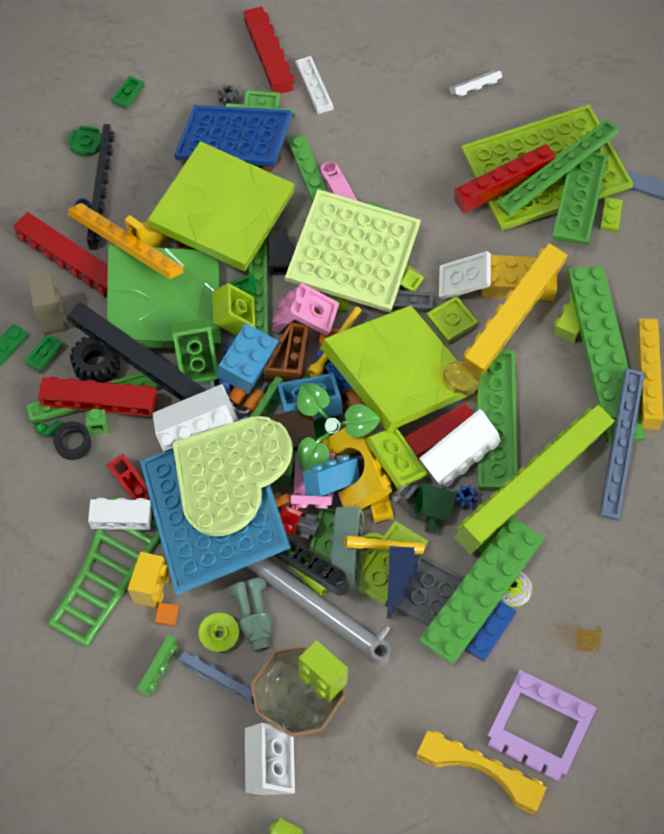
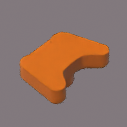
[274,492,291,507]

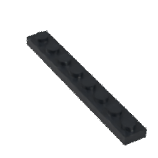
[86,124,115,250]

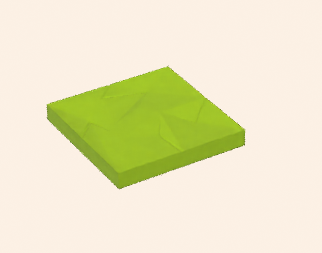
[148,141,295,272]
[321,305,478,432]

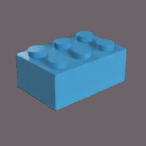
[216,323,279,394]
[277,373,343,420]

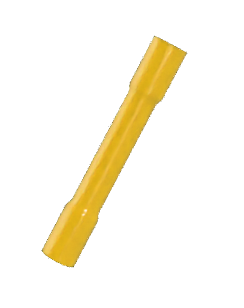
[344,535,424,554]

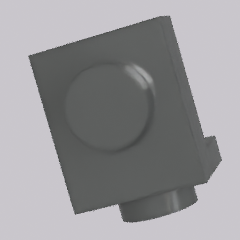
[397,484,418,518]

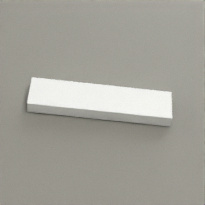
[295,56,333,114]

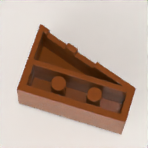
[263,323,310,382]

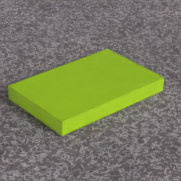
[365,428,428,489]

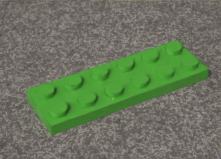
[552,152,608,246]

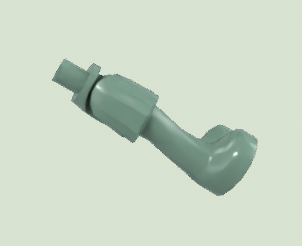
[228,578,271,652]

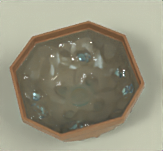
[251,645,346,737]

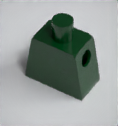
[414,483,457,534]

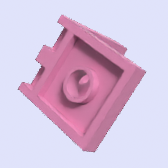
[272,283,339,336]
[291,452,335,508]

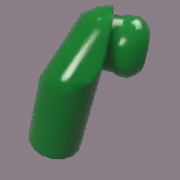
[34,419,63,436]

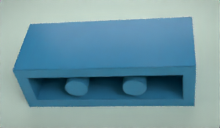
[303,455,360,496]

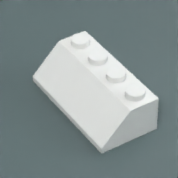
[153,384,238,452]
[419,409,501,489]

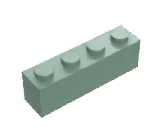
[329,506,364,589]

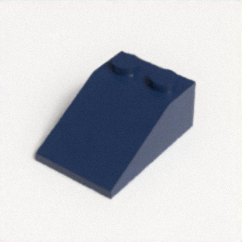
[387,546,418,619]

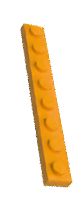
[68,203,184,280]

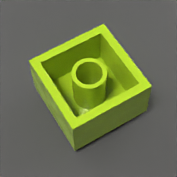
[212,283,256,335]
[298,640,348,702]

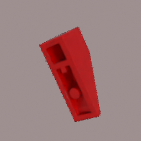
[105,454,152,505]

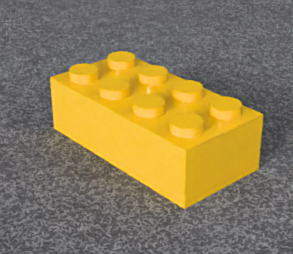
[481,255,557,301]

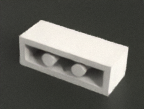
[88,498,153,530]

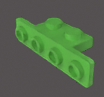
[226,90,295,116]

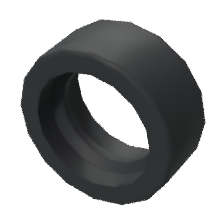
[53,421,92,460]

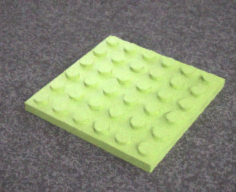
[285,189,421,313]

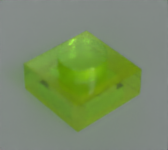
[331,295,350,313]

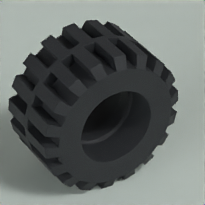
[70,337,120,383]

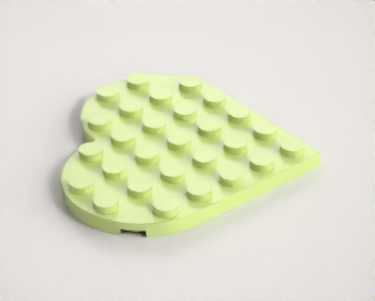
[172,416,293,536]

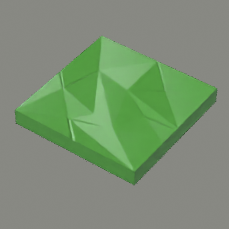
[107,245,221,350]

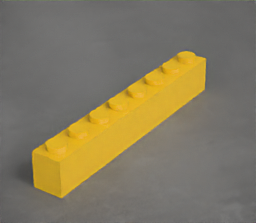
[463,243,568,376]

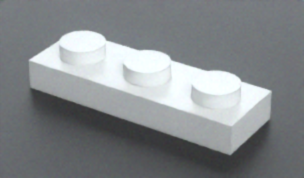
[449,70,502,97]

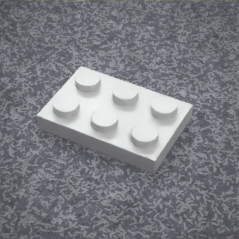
[439,251,491,300]

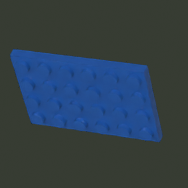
[174,105,292,166]

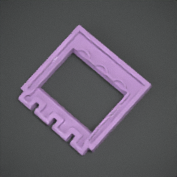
[487,670,597,781]

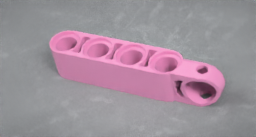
[320,162,357,201]

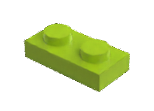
[600,197,623,233]

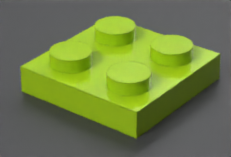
[426,296,478,343]

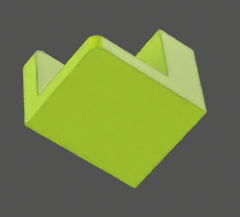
[400,264,424,291]

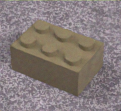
[28,271,68,336]

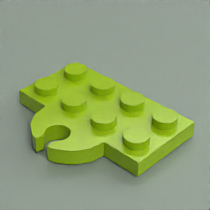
[357,521,429,607]

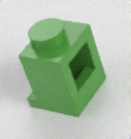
[85,409,109,436]

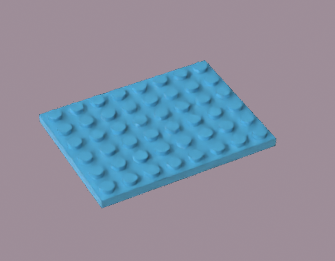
[140,416,291,595]

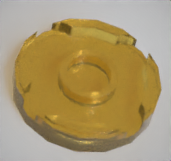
[443,361,480,395]

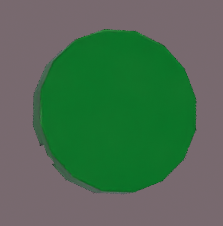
[68,126,102,157]

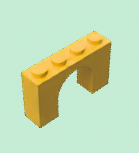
[320,427,393,510]

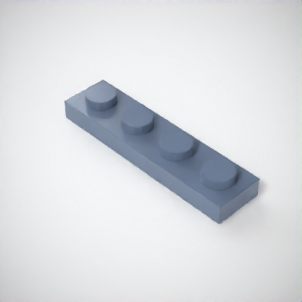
[179,652,254,704]

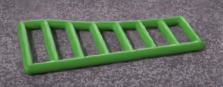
[48,496,161,646]

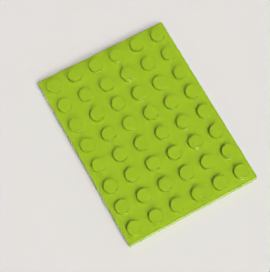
[461,104,634,231]

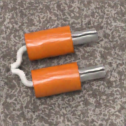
[228,382,269,415]

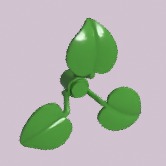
[297,383,381,471]

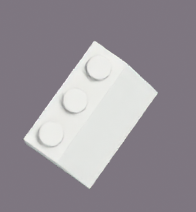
[245,723,295,795]

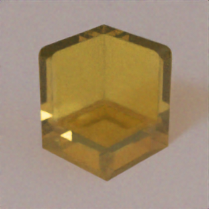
[575,626,601,654]

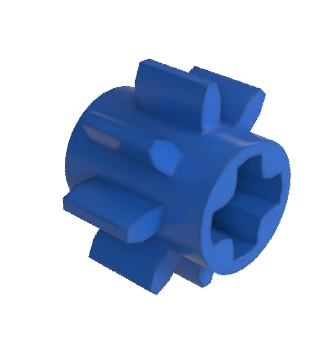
[455,485,478,510]

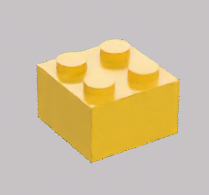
[128,551,170,608]

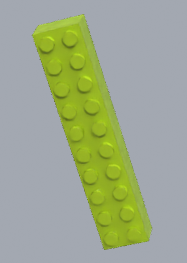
[454,404,615,555]

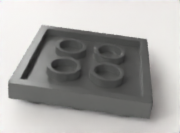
[397,554,465,626]

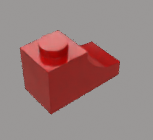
[280,504,305,536]

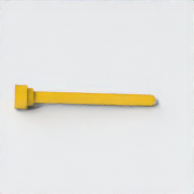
[307,307,361,377]

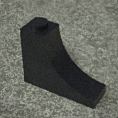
[269,228,296,276]

